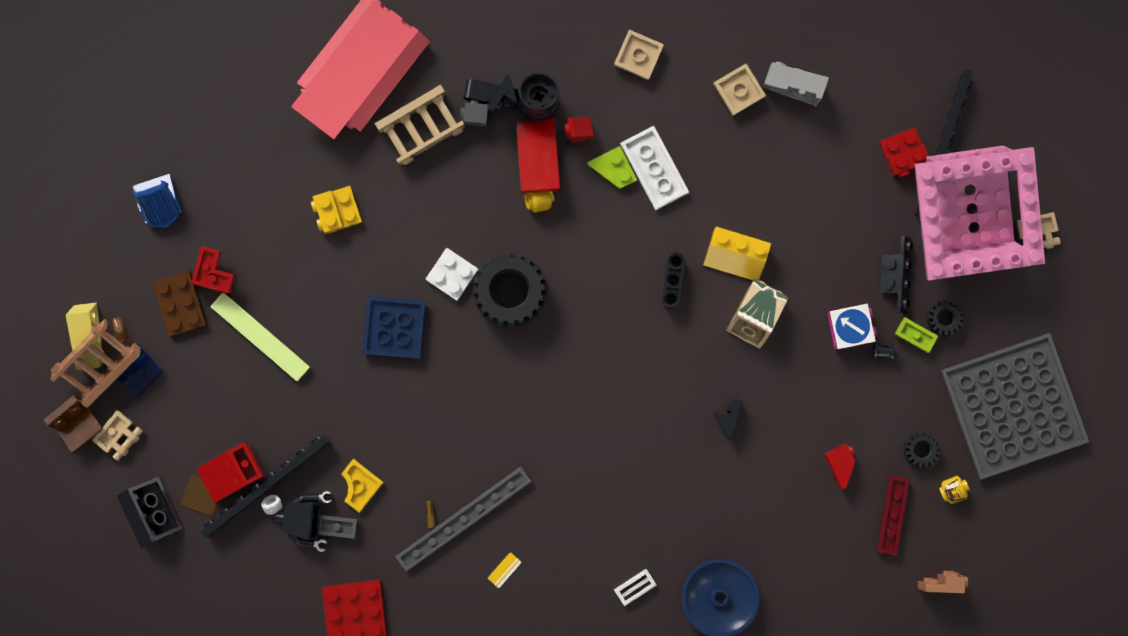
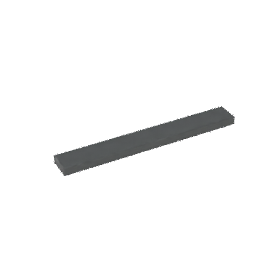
[395,466,532,572]

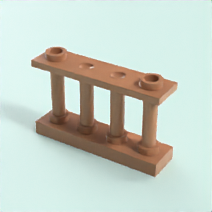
[51,319,140,408]

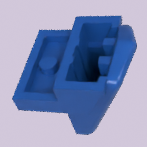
[133,174,182,228]

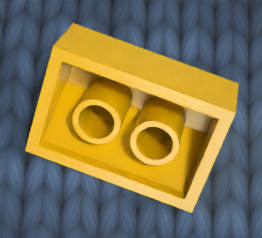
[703,227,771,281]

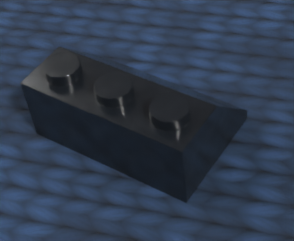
[117,477,183,548]

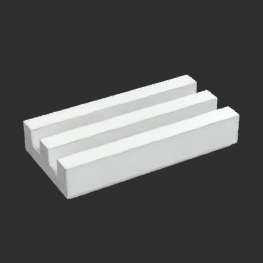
[614,569,657,606]

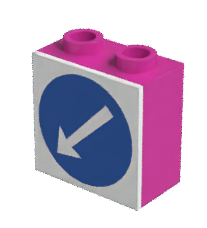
[827,304,877,350]

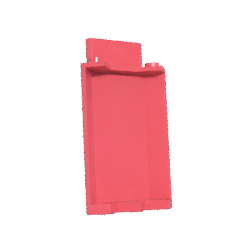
[291,0,430,139]

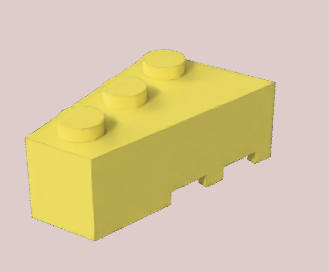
[66,303,104,371]

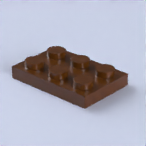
[152,270,207,337]

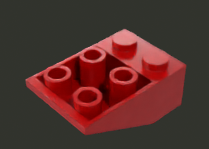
[197,442,266,503]

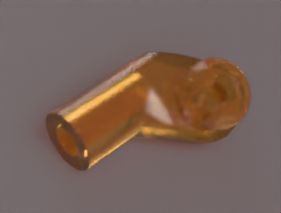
[112,317,124,344]

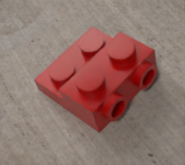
[879,127,929,178]

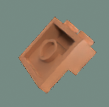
[918,571,968,593]

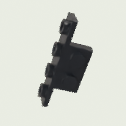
[880,236,913,314]

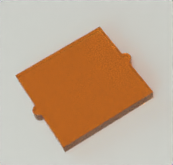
[180,474,220,515]

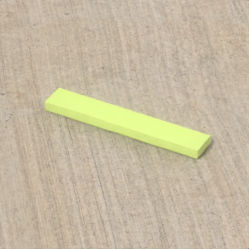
[210,292,310,382]

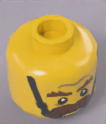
[939,476,970,504]

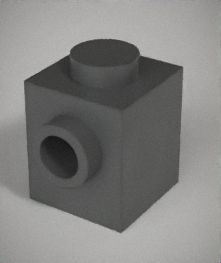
[460,100,488,127]

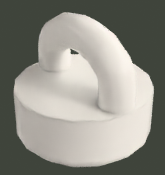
[261,495,283,515]

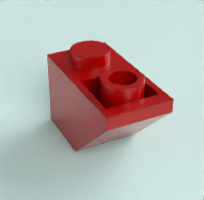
[564,117,594,144]

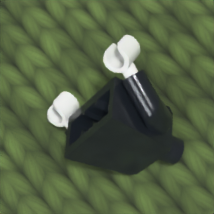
[275,491,332,552]

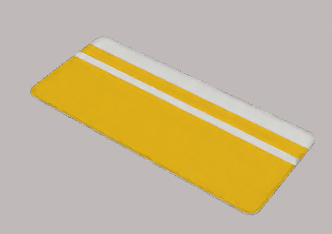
[488,553,521,588]

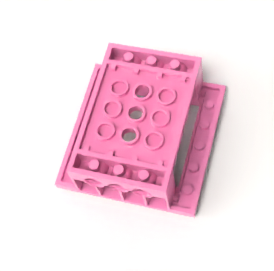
[914,146,1045,280]

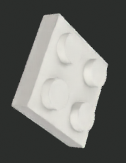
[425,248,479,301]

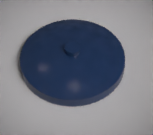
[681,559,759,636]

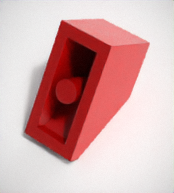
[823,444,856,489]

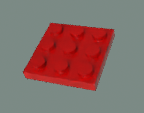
[322,580,387,636]

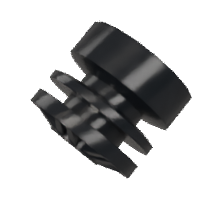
[519,72,559,122]

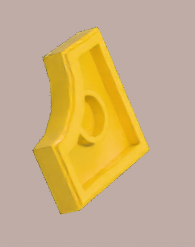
[342,459,384,513]

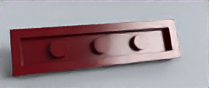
[877,475,910,555]

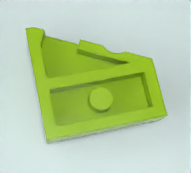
[587,146,637,189]

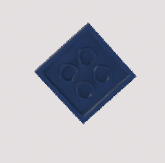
[362,296,426,359]

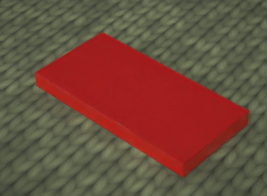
[517,119,560,194]

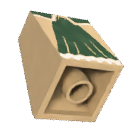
[726,279,789,349]

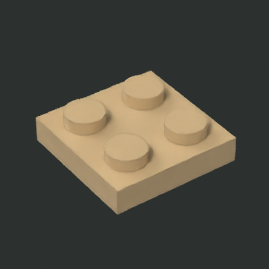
[614,30,664,80]
[713,64,766,116]

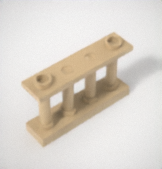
[375,85,465,166]

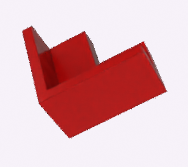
[191,246,235,294]

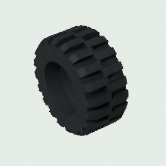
[473,253,547,327]

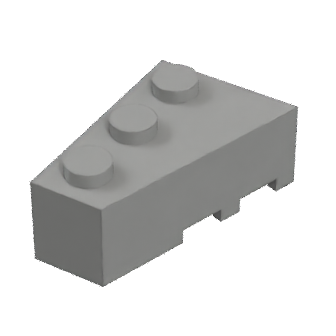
[763,62,829,106]

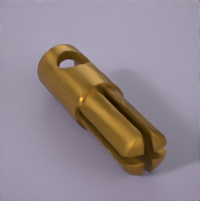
[426,501,435,528]

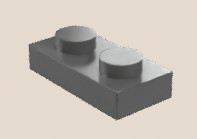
[319,515,358,539]

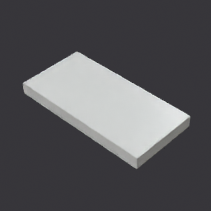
[620,126,689,211]

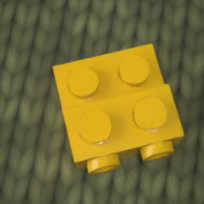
[311,186,362,234]

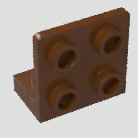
[44,395,103,453]

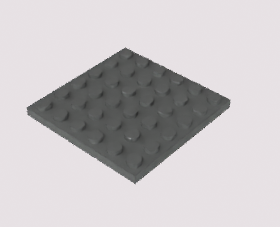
[940,333,1089,480]

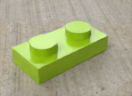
[894,317,938,353]

